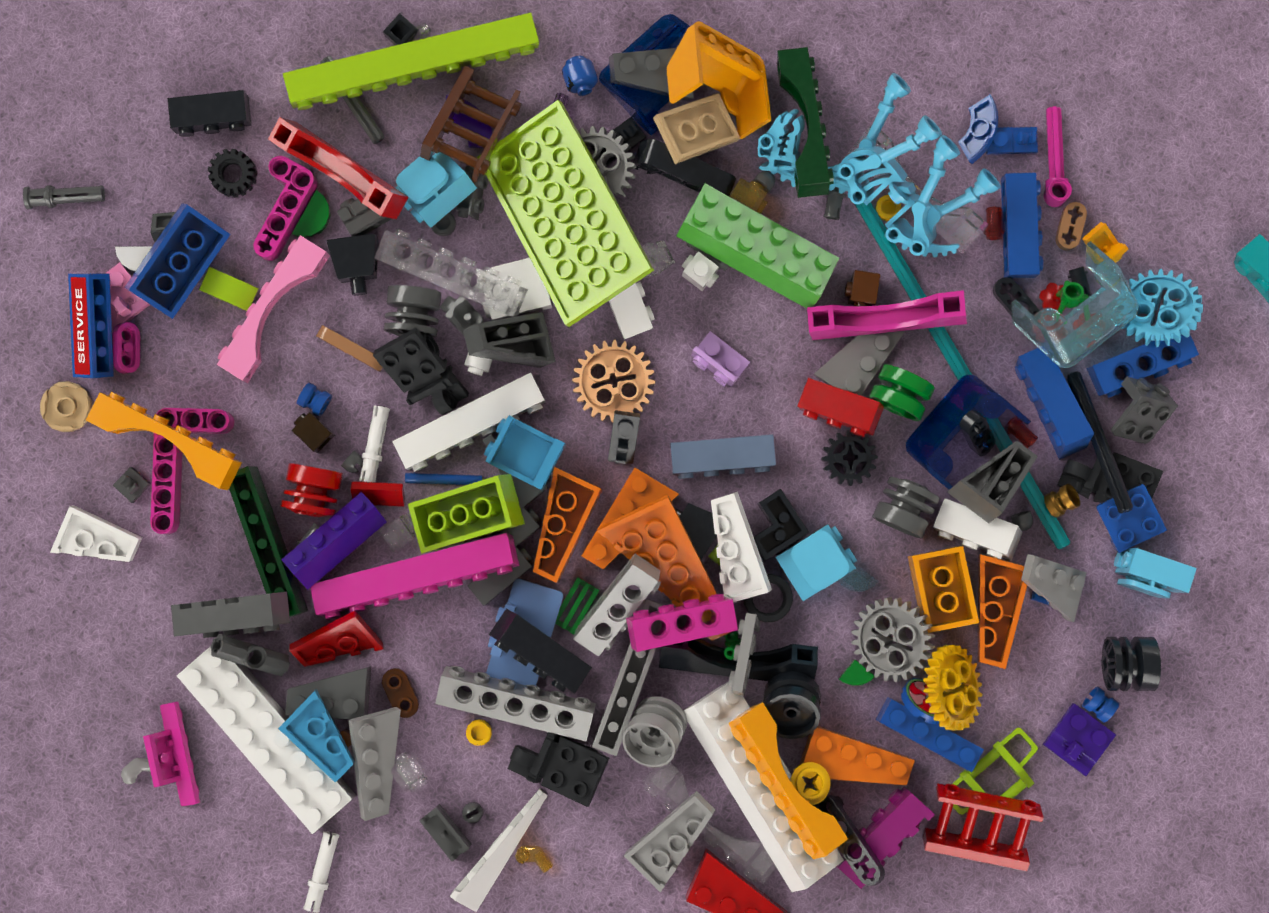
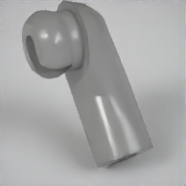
[121,758,151,784]

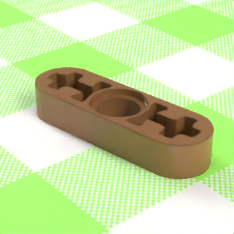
[316,325,383,372]

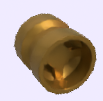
[1044,484,1081,518]

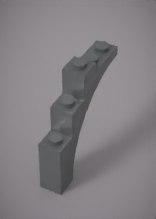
[468,434,549,606]

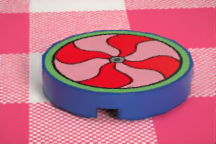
[901,678,939,724]

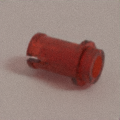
[984,206,1004,240]
[1005,416,1038,448]

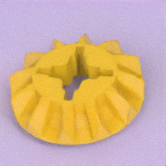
[789,762,830,805]

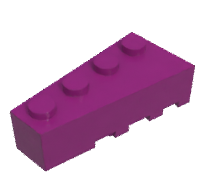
[837,787,935,889]

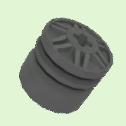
[383,285,441,337]
[872,477,940,539]

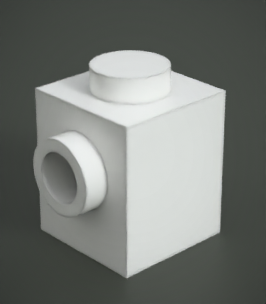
[682,251,719,291]

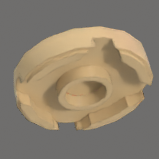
[40,381,92,432]

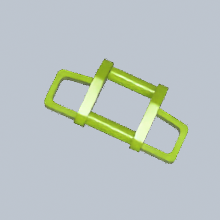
[952,728,1038,816]

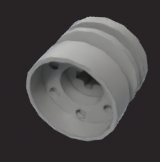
[622,696,688,767]

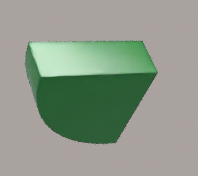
[838,659,875,686]

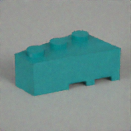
[1234,234,1269,303]

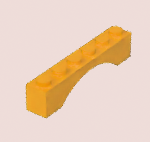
[86,391,242,490]
[728,702,848,859]

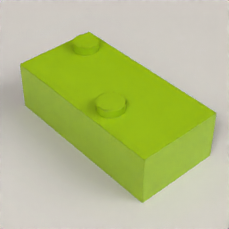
[408,474,525,554]

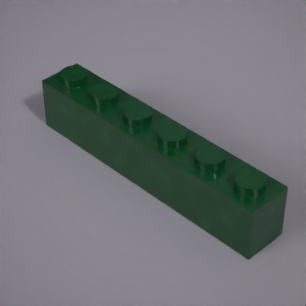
[229,466,308,618]

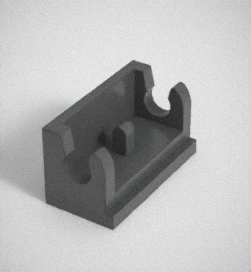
[419,804,472,862]

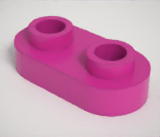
[112,322,140,374]

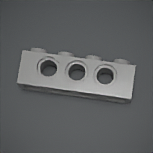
[573,554,661,656]

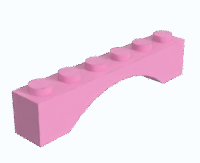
[217,235,330,383]

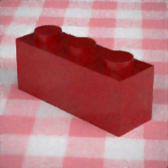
[797,378,884,437]

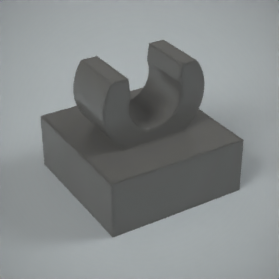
[113,467,151,503]

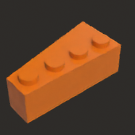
[799,726,915,785]

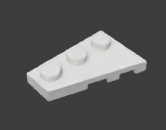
[50,505,143,562]

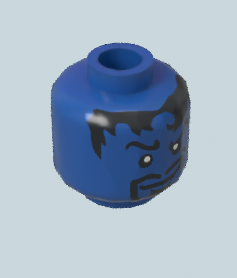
[562,55,598,96]

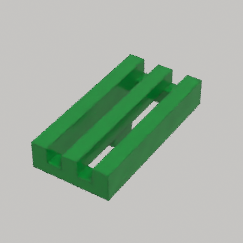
[555,577,600,635]

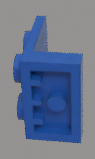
[1096,484,1167,553]

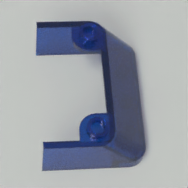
[905,374,1031,490]

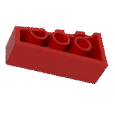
[686,848,789,913]

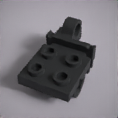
[373,328,469,415]
[1057,452,1163,503]
[507,732,609,807]

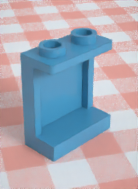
[484,415,566,491]

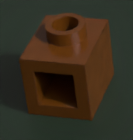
[844,270,880,306]

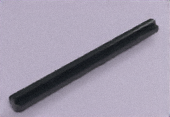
[1067,371,1133,513]

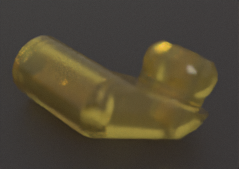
[515,845,553,873]

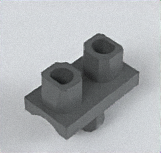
[440,295,484,336]

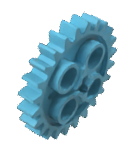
[1116,269,1203,347]

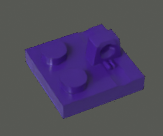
[1043,703,1116,776]

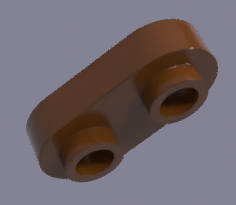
[382,668,419,718]

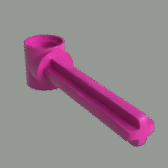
[1044,106,1072,207]

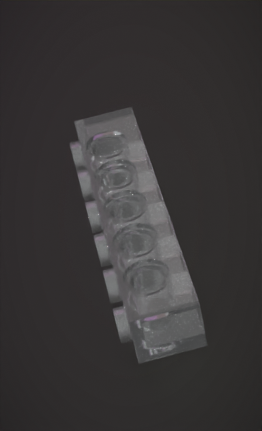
[375,228,528,317]

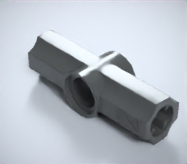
[210,634,290,677]

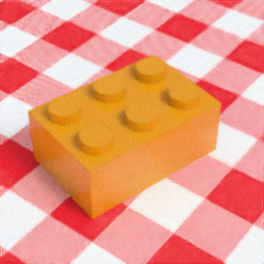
[907,546,979,633]

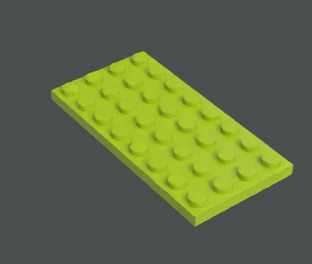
[477,100,654,327]

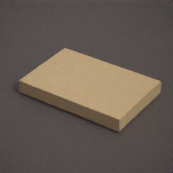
[653,93,740,164]

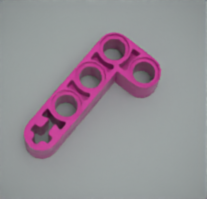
[253,156,318,261]

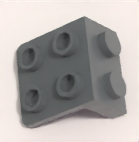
[1111,376,1178,444]

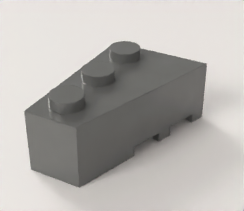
[609,48,694,101]

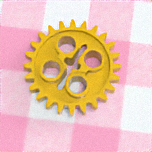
[923,645,983,731]

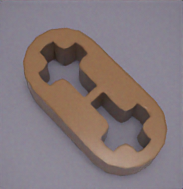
[1056,202,1087,251]

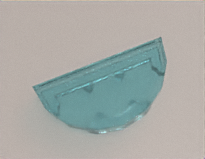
[838,563,879,591]

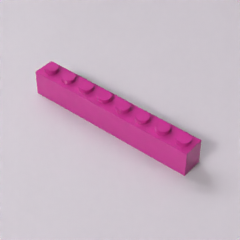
[310,533,519,620]

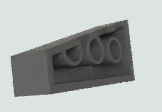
[171,592,290,638]

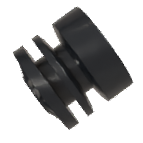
[1101,637,1161,691]

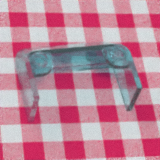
[1012,241,1139,368]

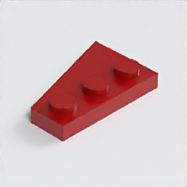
[289,610,384,667]

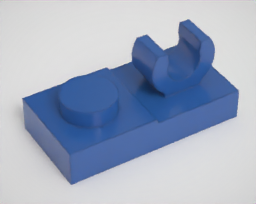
[986,127,1038,155]

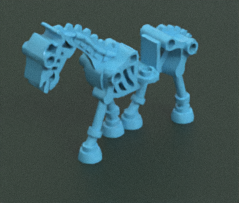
[758,73,1001,257]

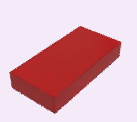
[350,481,405,507]

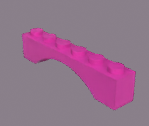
[807,290,967,340]

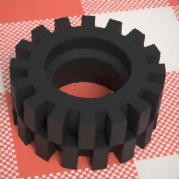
[208,149,257,198]

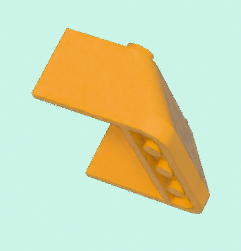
[667,21,771,139]

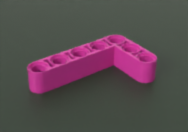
[150,408,235,534]

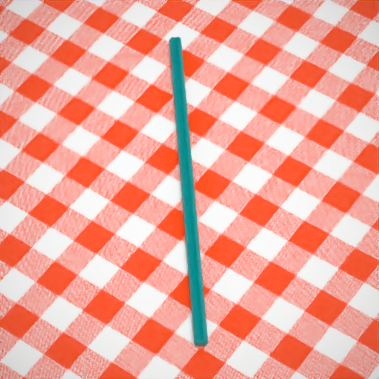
[854,202,1070,550]

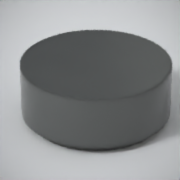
[431,212,456,236]

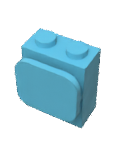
[395,152,477,228]
[775,524,857,601]
[1114,548,1197,598]

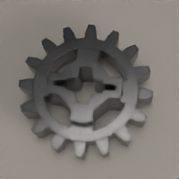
[821,430,878,486]

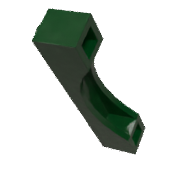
[776,47,834,198]

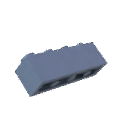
[670,435,776,479]

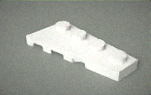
[711,491,772,602]

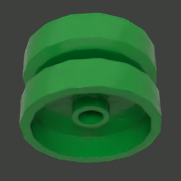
[868,364,935,421]

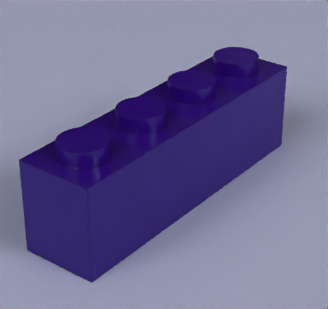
[281,492,387,590]

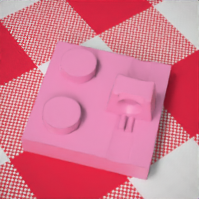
[106,262,150,331]

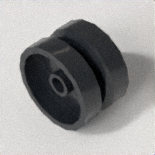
[763,671,821,739]

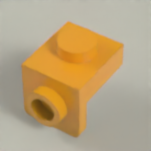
[1082,222,1128,265]

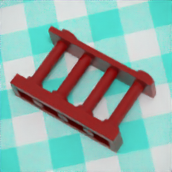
[923,783,1044,871]

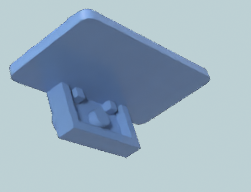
[486,578,563,686]

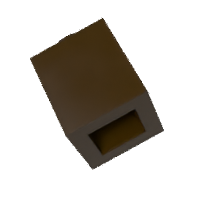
[291,412,335,453]

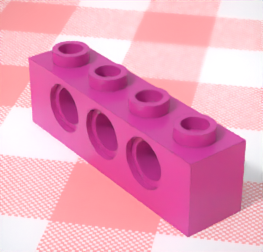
[626,594,738,652]

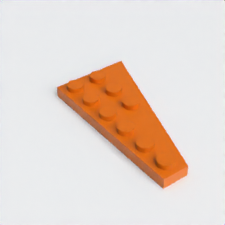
[597,495,733,641]

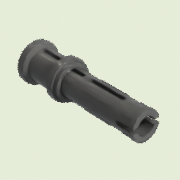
[23,185,105,210]

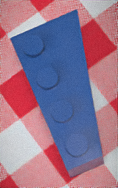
[1015,344,1094,460]

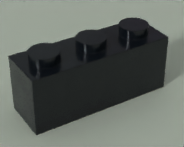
[167,90,251,137]

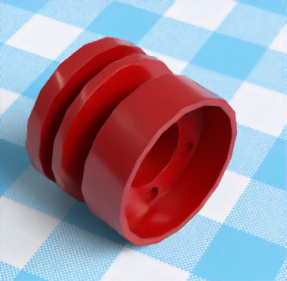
[281,463,343,517]

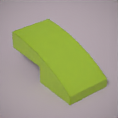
[199,267,259,311]

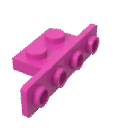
[143,701,200,806]

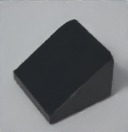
[383,13,419,45]

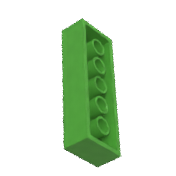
[676,184,839,309]

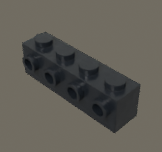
[489,608,592,693]

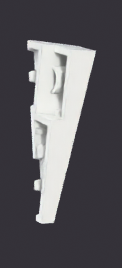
[450,789,548,912]

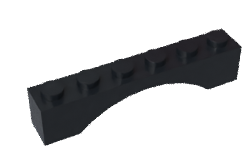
[659,639,818,681]

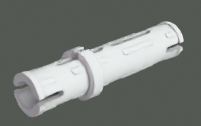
[359,406,390,482]
[303,831,340,913]

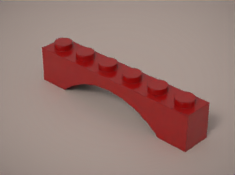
[268,117,409,220]

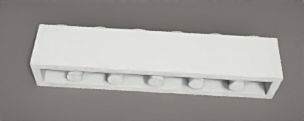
[392,373,545,472]

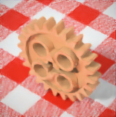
[572,340,655,423]

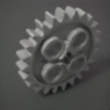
[581,126,637,203]
[851,597,935,682]

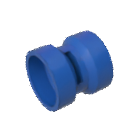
[297,382,332,417]
[1082,686,1119,723]

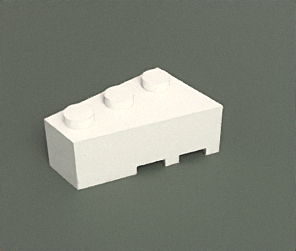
[609,282,655,339]
[933,498,1023,561]

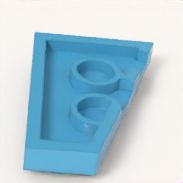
[278,689,355,783]

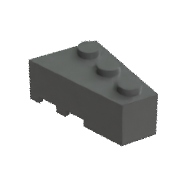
[463,312,556,368]
[947,441,1038,523]
[285,666,371,719]

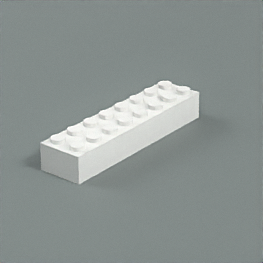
[177,646,357,834]
[683,682,844,892]

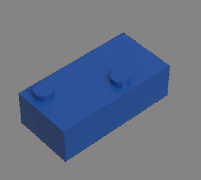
[124,203,231,319]

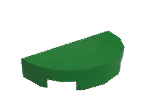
[292,190,331,238]

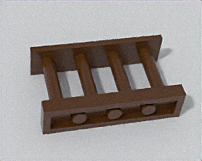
[420,66,522,182]

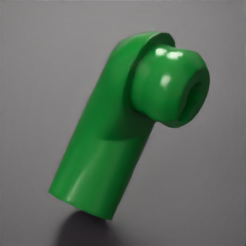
[724,631,741,660]

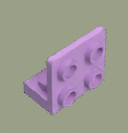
[691,331,750,387]

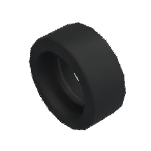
[743,574,793,622]

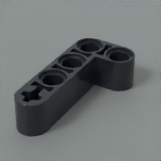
[633,139,736,197]

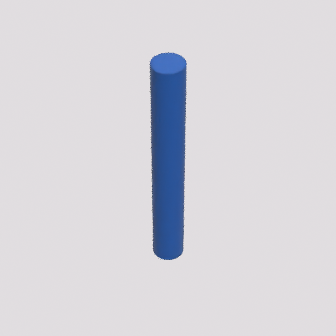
[405,473,483,485]

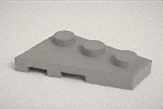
[729,613,761,696]

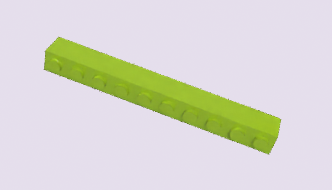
[282,12,539,110]

